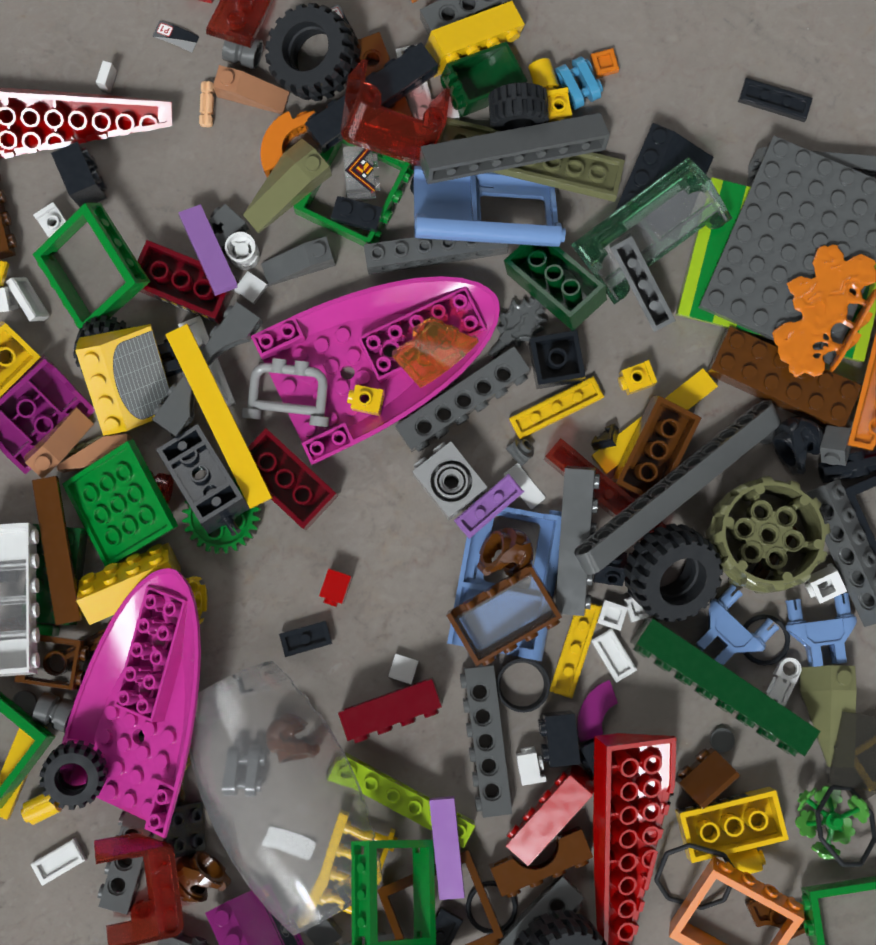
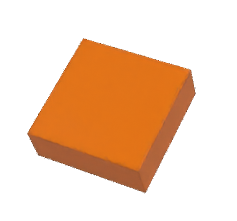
[590,48,619,78]

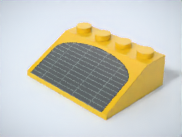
[75,324,170,436]

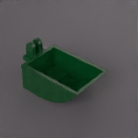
[440,41,528,117]

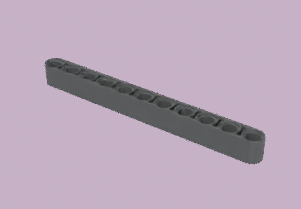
[574,400,781,575]

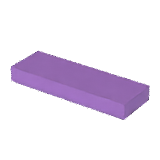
[454,474,524,539]

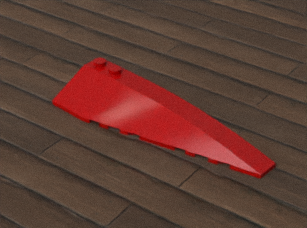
[593,733,676,945]

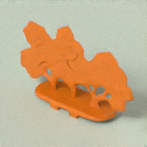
[772,245,876,377]

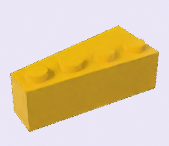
[425,1,525,78]

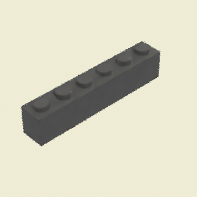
[556,466,600,616]

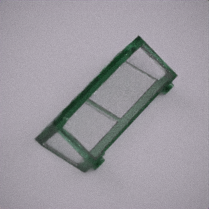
[571,157,732,305]

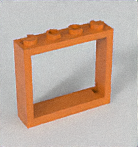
[669,856,804,945]

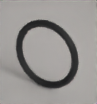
[743,614,790,666]
[466,881,518,934]

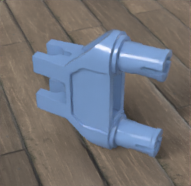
[696,584,780,665]
[785,593,857,667]

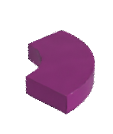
[577,680,618,742]

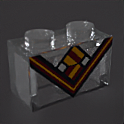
[343,145,380,200]

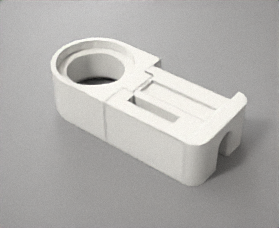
[766,657,802,706]

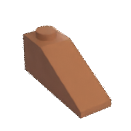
[213,65,290,114]
[24,407,94,478]
[57,432,132,473]

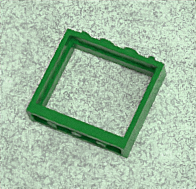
[293,133,414,247]
[33,203,150,329]
[0,691,56,809]
[351,839,436,945]
[800,876,876,945]

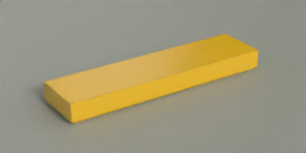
[509,376,604,439]
[550,603,602,699]
[0,725,48,820]

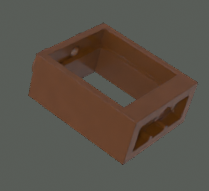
[14,634,89,690]

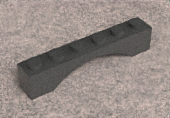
[152,302,263,437]

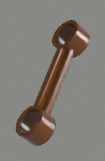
[43,620,111,676]

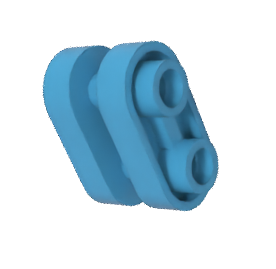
[555,56,603,110]

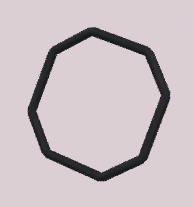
[815,785,876,867]
[654,843,735,910]

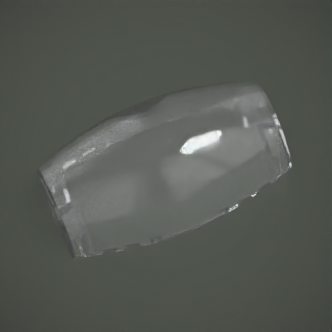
[189,661,384,936]

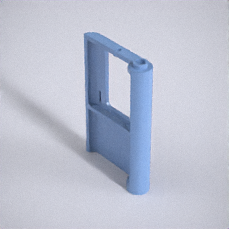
[413,166,566,247]
[447,500,562,661]

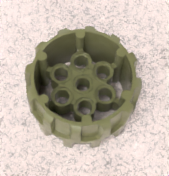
[705,476,831,594]

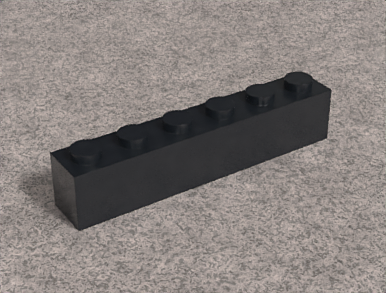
[305,42,438,154]

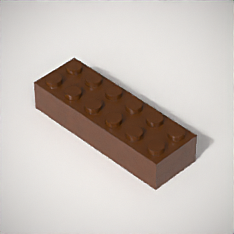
[707,326,863,428]

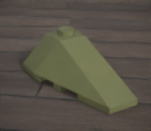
[243,139,332,234]
[799,665,857,767]

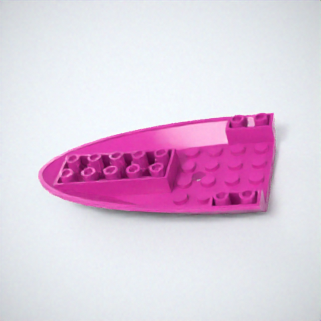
[251,276,500,465]
[60,568,201,838]

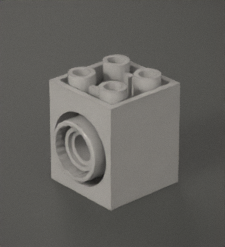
[412,441,487,521]

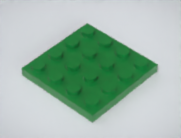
[62,439,179,567]

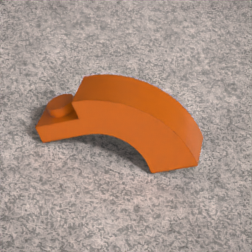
[260,110,315,177]

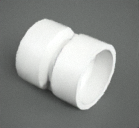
[225,232,260,270]

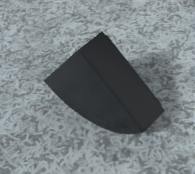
[591,423,619,450]

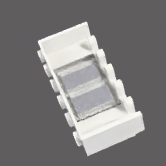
[0,523,40,677]

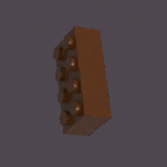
[610,396,702,497]

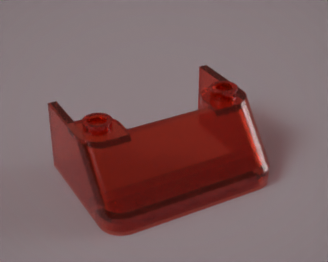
[341,59,450,166]
[94,833,184,945]

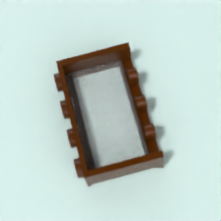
[446,563,562,666]

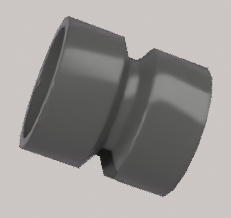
[222,30,263,70]
[32,691,75,733]

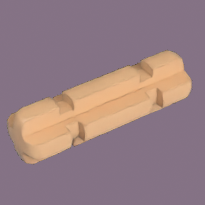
[199,81,214,128]

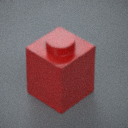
[319,568,353,607]

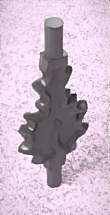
[488,296,548,359]

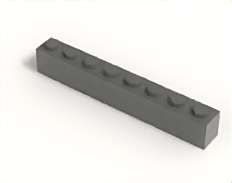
[419,113,610,184]

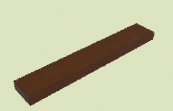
[32,476,82,625]

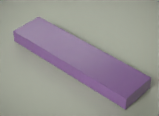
[178,204,238,296]
[429,796,465,900]

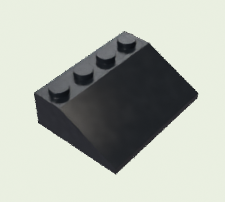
[613,123,714,242]

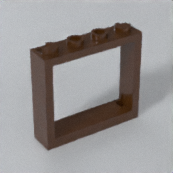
[377,850,504,945]

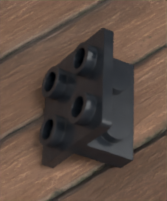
[163,802,206,860]

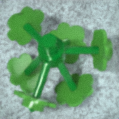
[795,785,870,860]

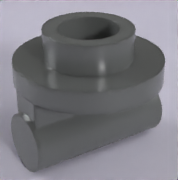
[506,438,534,467]

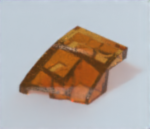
[392,316,479,388]

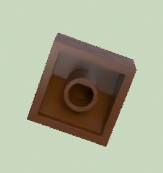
[675,748,740,809]

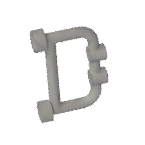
[242,358,329,427]

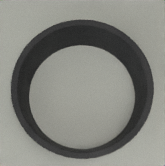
[496,658,550,713]

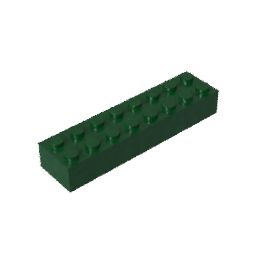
[630,618,821,757]

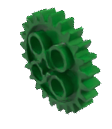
[182,478,261,554]

